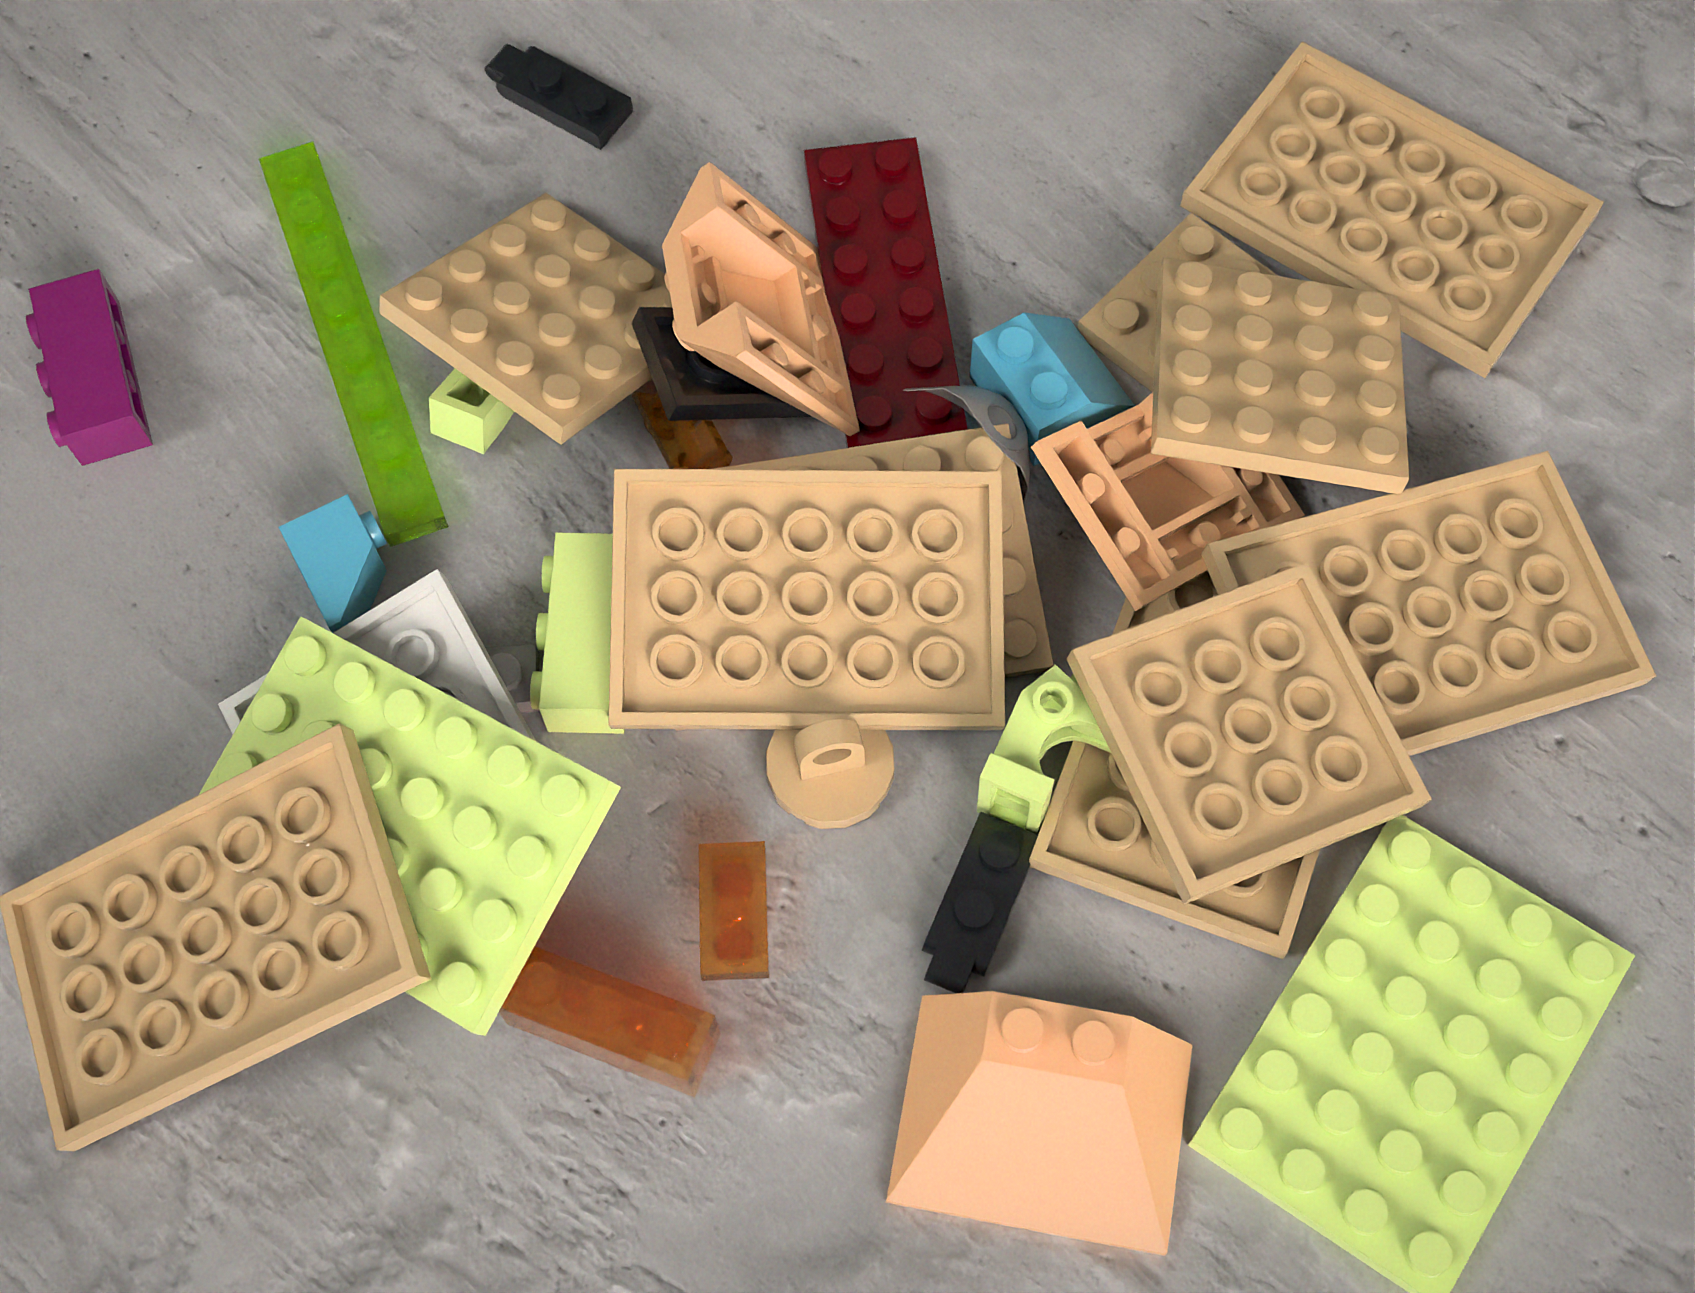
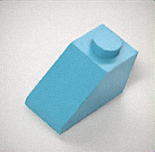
[279,494,387,633]

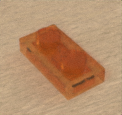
[698,841,770,981]

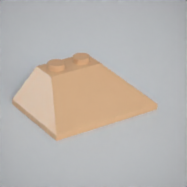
[662,162,860,436]
[1031,392,1305,611]
[886,991,1192,1256]

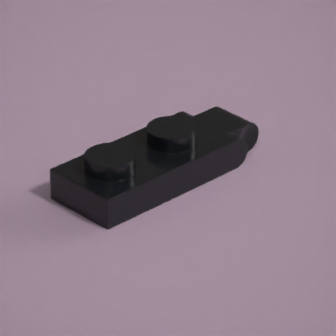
[485,44,633,150]
[922,811,1038,993]

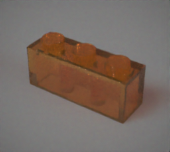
[499,946,721,1097]

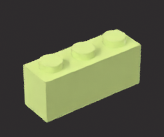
[530,532,625,734]

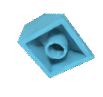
[970,312,1135,466]

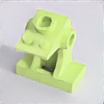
[977,664,1111,834]

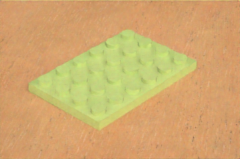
[199,617,621,1036]
[1188,815,1635,1293]

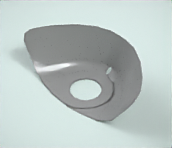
[903,385,1030,504]

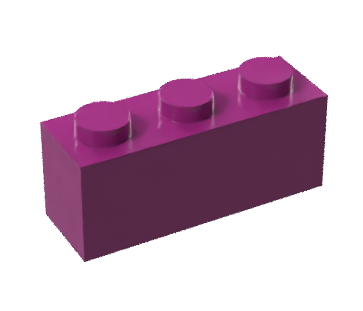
[25,269,153,466]

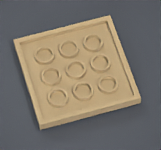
[379,193,672,445]
[1151,257,1409,495]
[1067,562,1432,904]

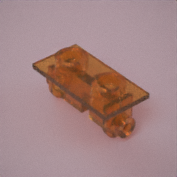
[632,392,733,469]

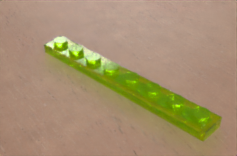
[258,141,449,547]

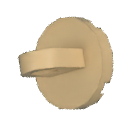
[766,719,894,829]

